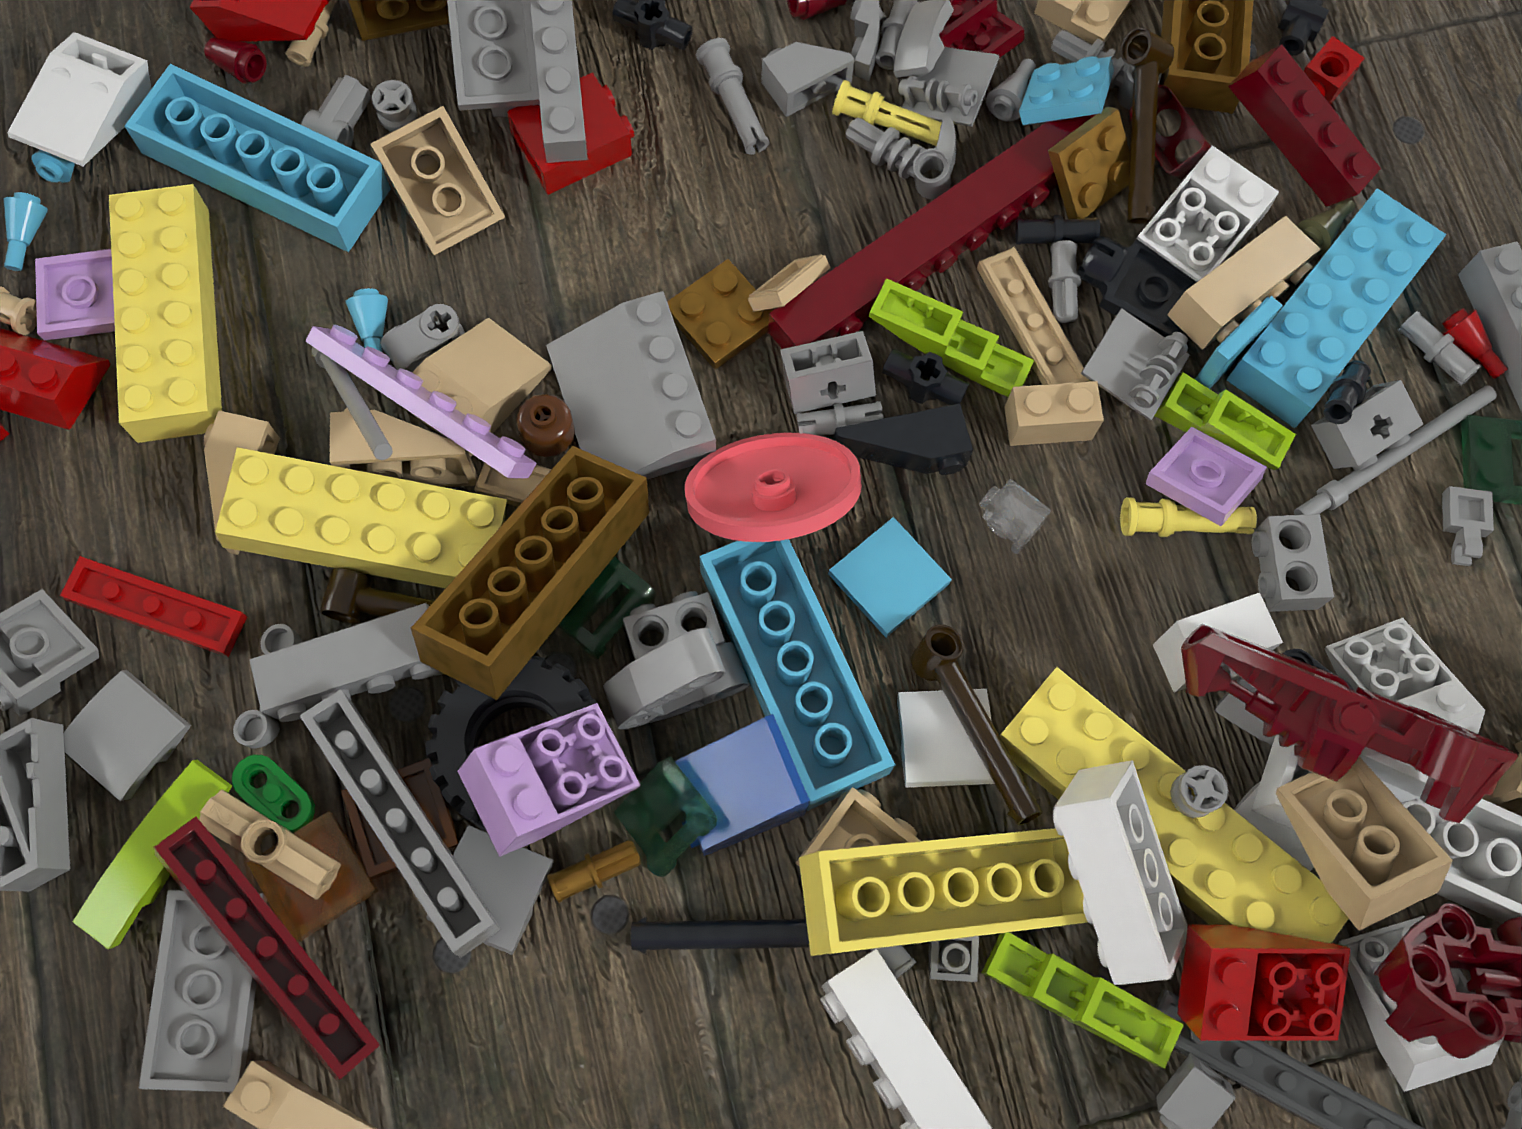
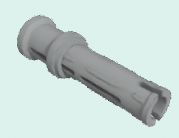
[696,38,770,155]

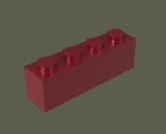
[1228,44,1381,207]

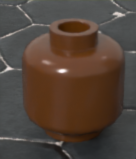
[516,394,575,457]

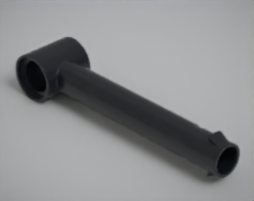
[631,917,842,956]

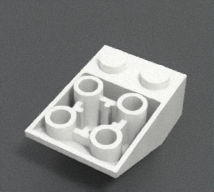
[8,32,151,166]
[1137,145,1279,282]
[1325,618,1485,767]
[1338,916,1504,1092]

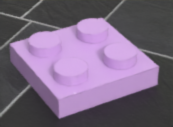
[35,249,115,341]
[1146,427,1267,526]

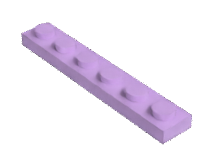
[306,325,537,478]

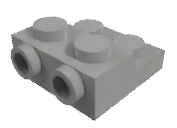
[0,589,99,717]

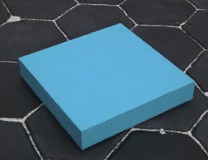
[1195,296,1283,389]
[828,517,952,638]

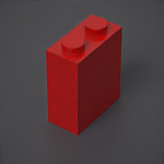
[507,72,635,195]

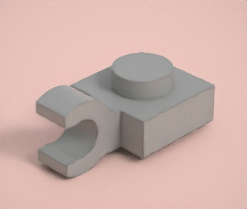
[1442,486,1494,566]

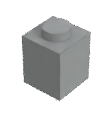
[1156,1053,1236,1129]

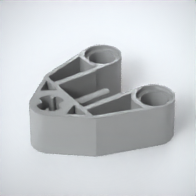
[603,628,750,729]

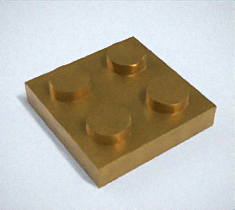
[1048,106,1130,219]
[667,259,774,370]

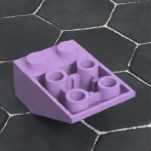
[458,703,640,857]

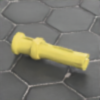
[832,80,942,146]
[1120,497,1257,537]

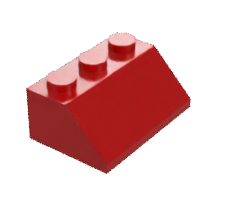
[0,328,111,430]

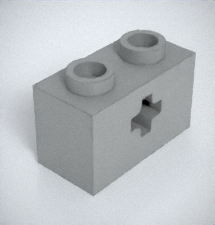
[780,331,876,414]
[1311,380,1423,471]

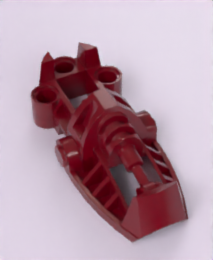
[1181,624,1518,823]
[1373,903,1522,1059]

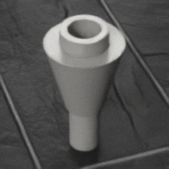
[986,59,1036,121]

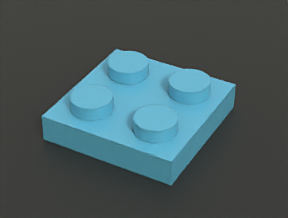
[1019,56,1114,125]

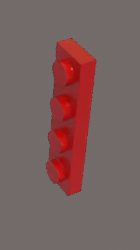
[60,556,247,657]

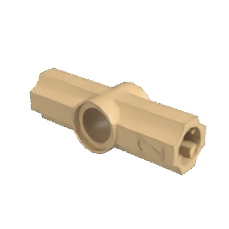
[199,790,341,899]

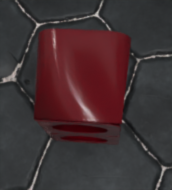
[1129,85,1211,179]

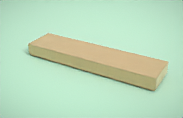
[977,247,1092,385]

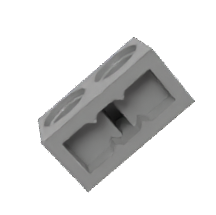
[1252,514,1334,612]
[623,591,725,660]

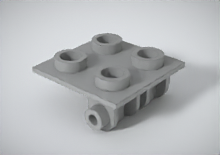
[899,47,999,127]
[1081,308,1190,421]

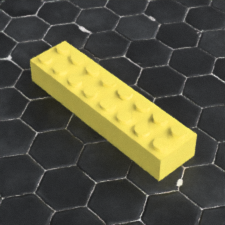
[1000,667,1349,943]

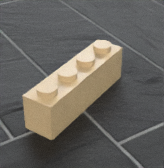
[1167,215,1321,350]

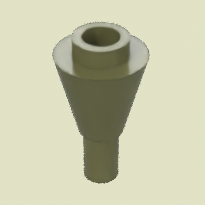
[1297,198,1355,255]

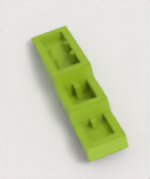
[869,278,1034,397]
[1154,372,1296,470]
[73,760,232,949]
[981,932,1184,1069]

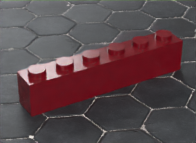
[154,816,380,1080]

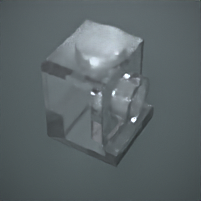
[979,478,1052,555]

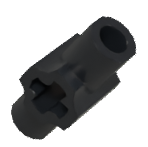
[612,0,693,50]
[1277,0,1329,55]
[882,348,970,405]

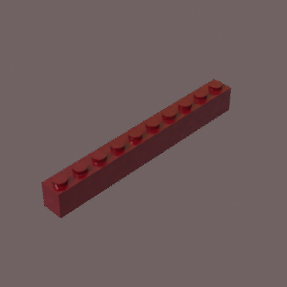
[768,114,1096,349]

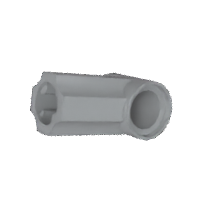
[301,75,372,148]

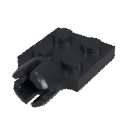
[1077,235,1197,338]

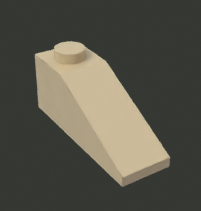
[204,410,280,555]
[223,1061,377,1129]

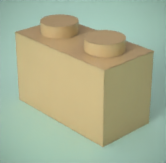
[1004,381,1104,446]

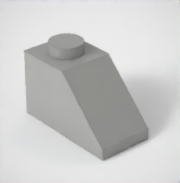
[761,42,855,117]

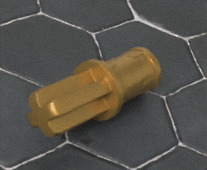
[547,841,641,903]

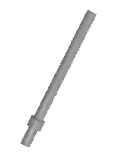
[308,332,392,460]
[1294,385,1497,515]

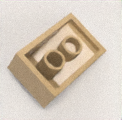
[370,106,505,256]
[410,318,552,458]
[330,408,478,487]
[1275,756,1453,931]

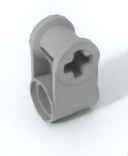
[380,304,465,372]

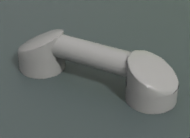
[233,624,302,749]

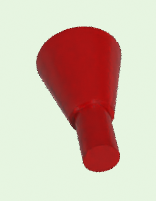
[1441,308,1508,379]

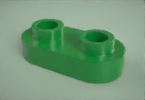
[232,754,315,833]

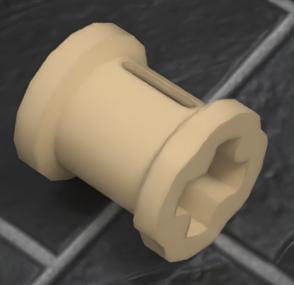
[0,286,37,335]

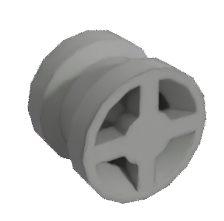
[372,80,418,132]
[1170,765,1228,818]

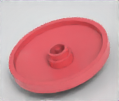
[684,433,862,542]

